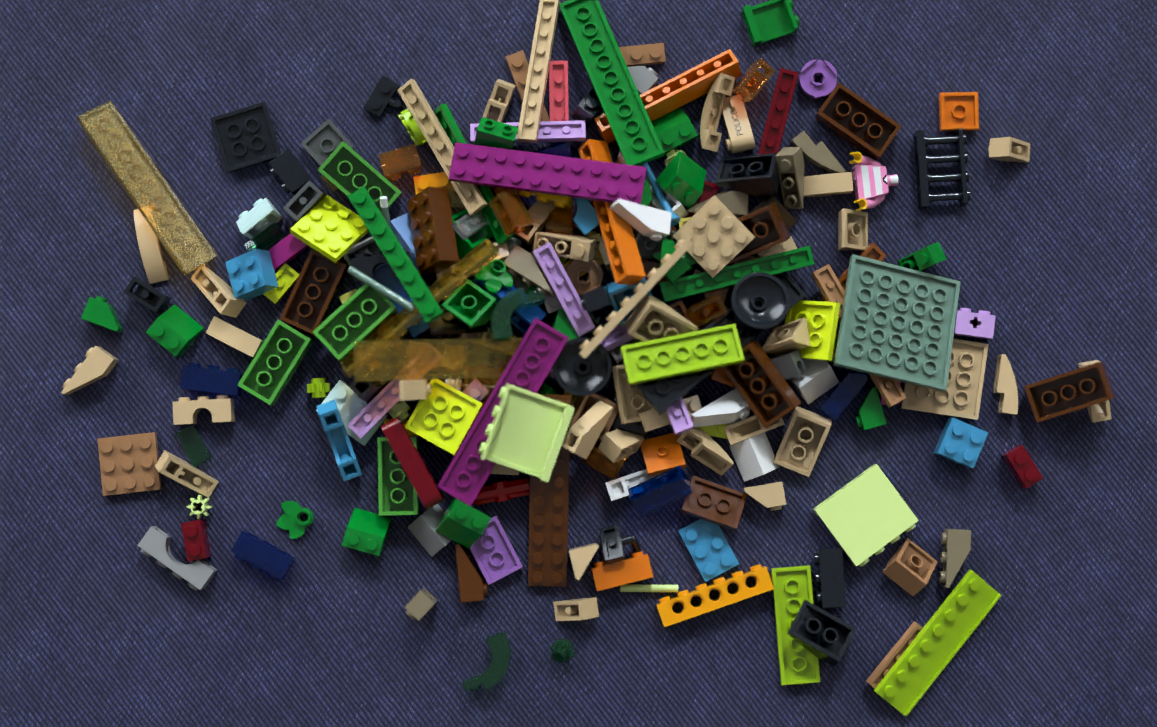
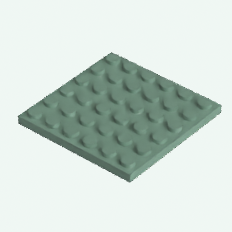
[834,254,961,392]

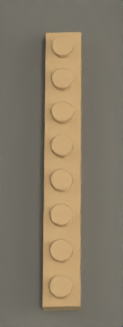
[517,0,560,143]
[397,79,488,215]
[579,238,693,359]

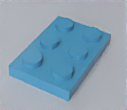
[678,519,739,582]

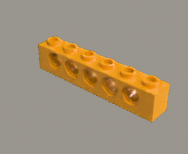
[656,564,774,627]

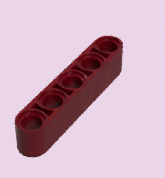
[381,417,444,510]

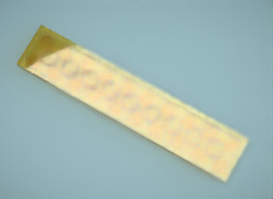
[77,101,217,276]
[340,238,499,377]
[354,337,549,381]

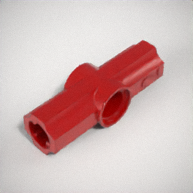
[473,478,530,505]

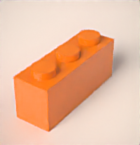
[591,551,653,591]

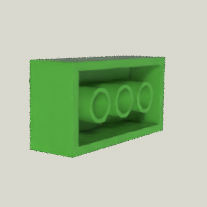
[318,141,402,212]
[313,284,398,363]
[238,319,314,406]
[378,437,420,516]

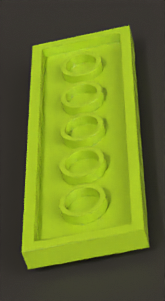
[621,323,745,385]
[771,565,820,685]

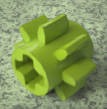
[307,378,331,398]

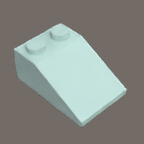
[236,198,283,242]
[316,380,388,446]

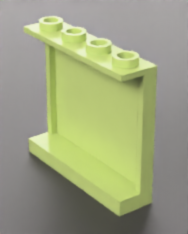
[478,383,575,482]
[812,464,919,567]

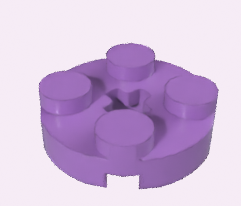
[798,60,837,99]

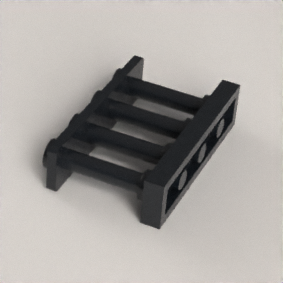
[913,128,970,209]

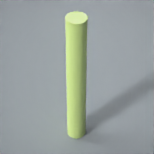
[620,584,678,592]

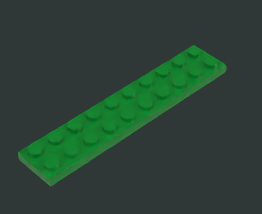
[559,0,665,166]

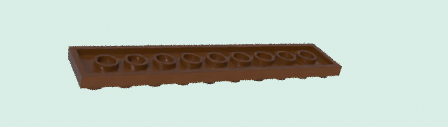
[528,394,571,587]

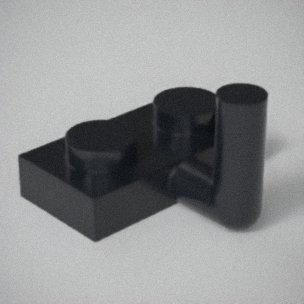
[363,76,403,118]
[599,524,641,565]

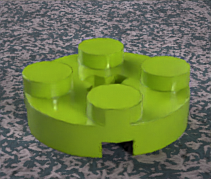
[398,109,427,146]

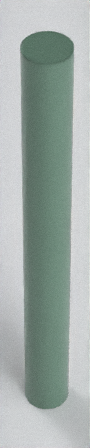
[347,266,416,312]

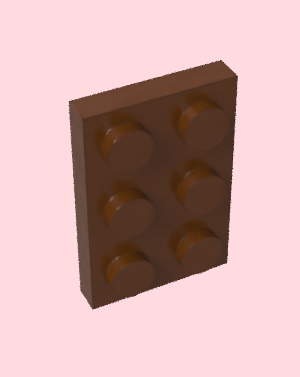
[681,476,747,531]

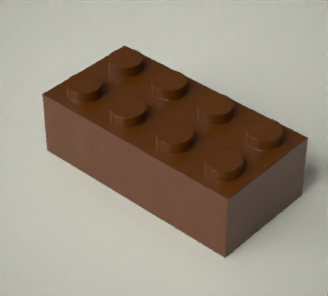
[814,83,902,161]
[408,187,459,274]
[727,202,790,265]
[280,249,349,336]
[721,340,801,429]
[1024,361,1116,423]

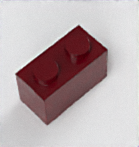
[1001,445,1043,488]
[181,519,212,561]

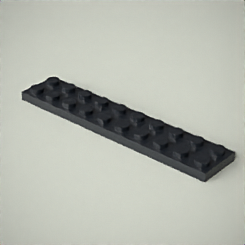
[635,272,806,415]

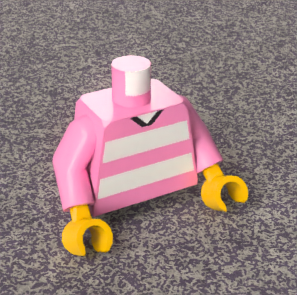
[849,152,898,212]

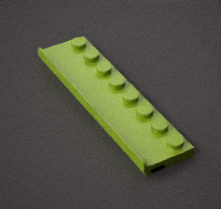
[874,569,1001,716]

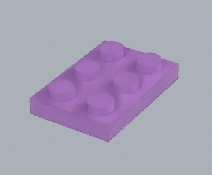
[470,515,523,585]

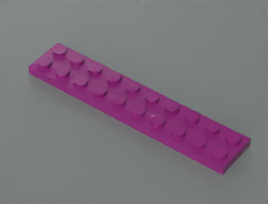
[448,142,647,205]
[437,318,569,506]

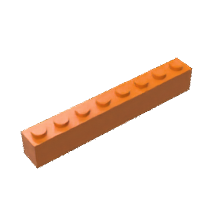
[594,49,742,144]
[578,139,646,286]

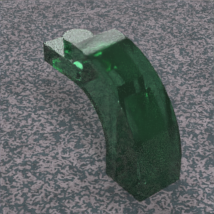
[490,288,545,343]
[462,630,511,691]

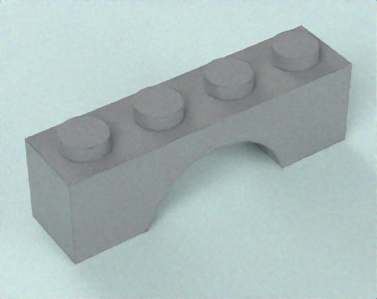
[137,526,217,591]

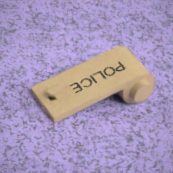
[722,94,755,154]

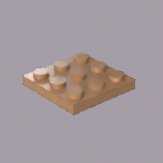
[97,432,162,496]

